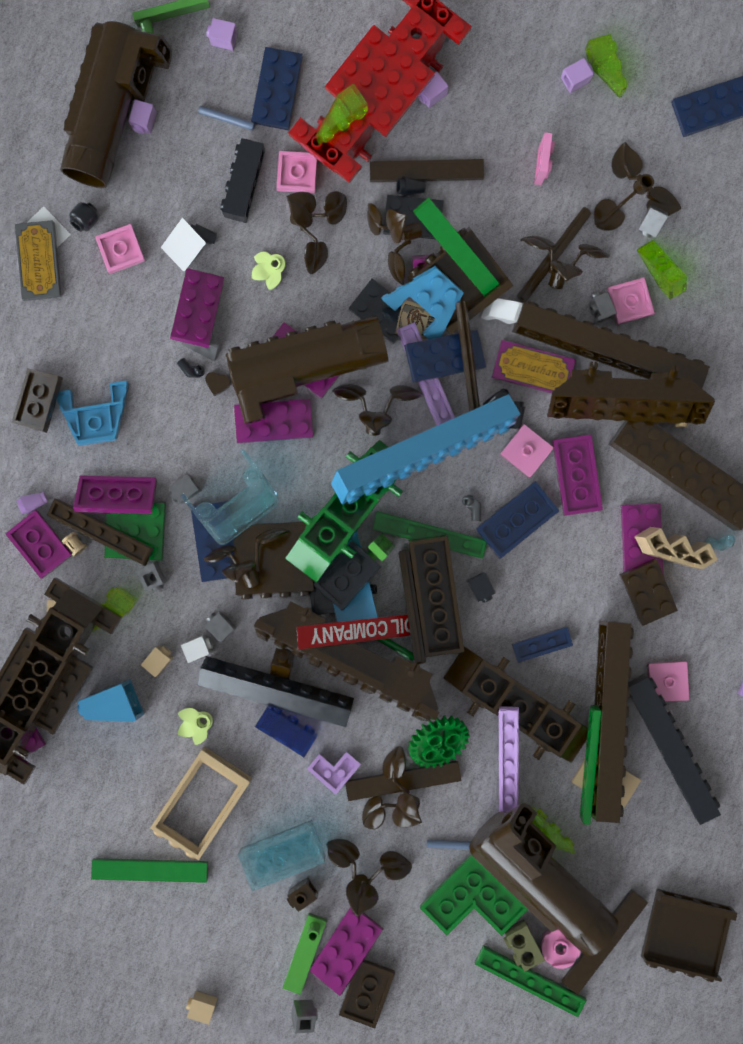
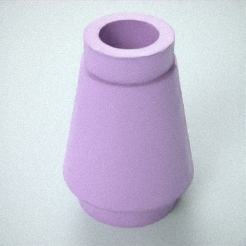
[16,492,48,514]

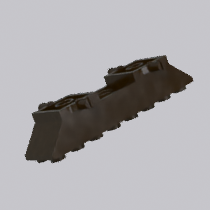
[547,361,715,425]
[443,646,588,763]

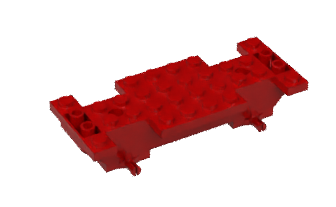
[288,0,472,183]

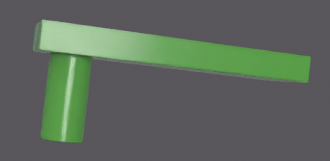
[132,0,210,33]
[367,533,395,561]
[282,913,327,995]

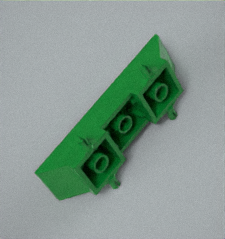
[285,440,403,583]

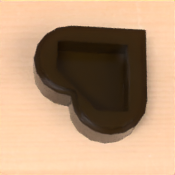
[205,372,231,397]

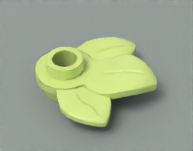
[251,252,286,290]
[178,708,213,745]

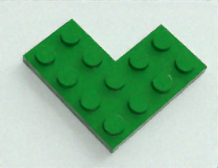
[419,855,528,936]

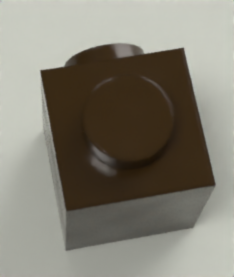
[270,648,294,679]
[287,877,318,912]

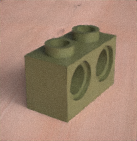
[503,919,545,972]

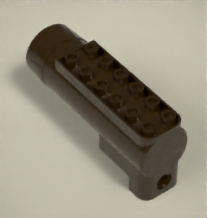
[60,21,172,188]
[225,316,389,424]
[469,803,618,956]

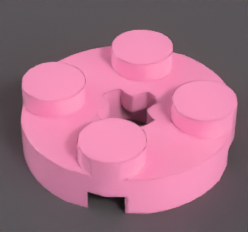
[541,929,580,969]

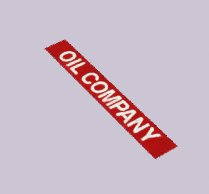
[297,615,411,650]

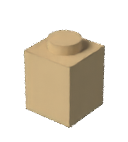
[141,645,174,677]
[186,991,218,1025]

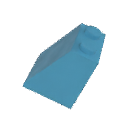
[77,679,144,722]

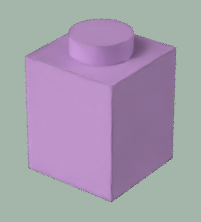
[207,18,238,51]
[561,58,593,93]
[418,72,448,108]
[128,100,157,134]

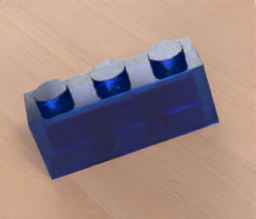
[255,705,317,757]

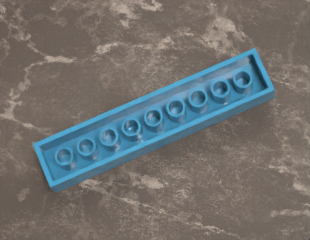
[331,394,520,504]

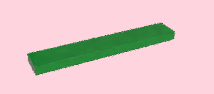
[413,197,499,296]
[372,511,487,559]
[580,705,601,825]
[91,858,208,883]
[474,945,587,1017]

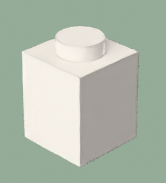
[181,635,213,663]

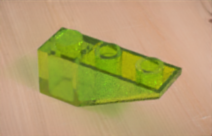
[585,34,627,98]
[316,84,368,144]
[637,240,687,300]
[91,586,139,633]
[532,806,577,854]

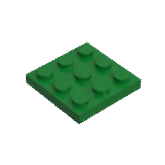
[104,503,166,561]

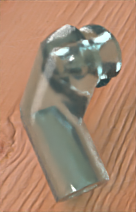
[705,534,736,551]

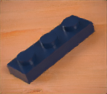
[512,627,573,663]

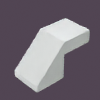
[481,298,523,324]

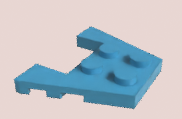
[382,266,464,340]
[57,381,129,446]

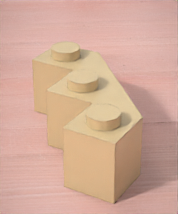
[634,527,718,569]

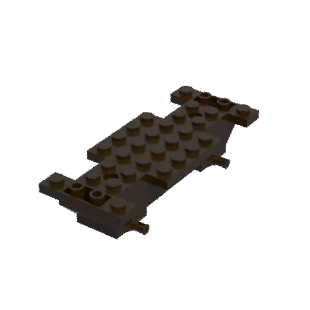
[0,577,122,785]
[254,601,440,721]

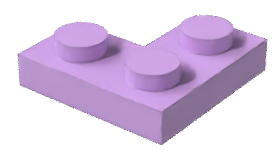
[307,752,361,795]

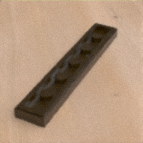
[370,159,484,182]
[47,498,154,566]
[345,761,462,801]
[561,889,648,995]

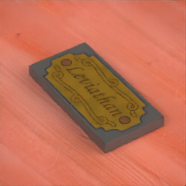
[15,220,62,301]

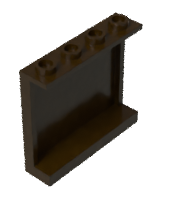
[408,227,514,335]
[234,522,315,600]
[641,889,738,982]

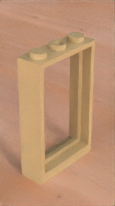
[150,746,252,860]

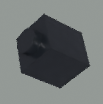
[466,572,495,603]

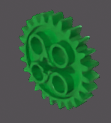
[408,715,470,768]

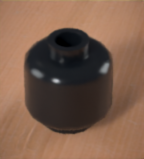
[69,202,98,232]

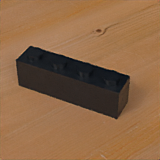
[220,138,265,223]

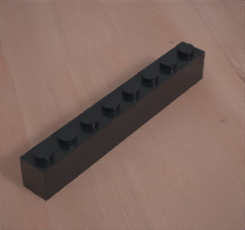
[197,656,354,727]
[628,674,721,825]

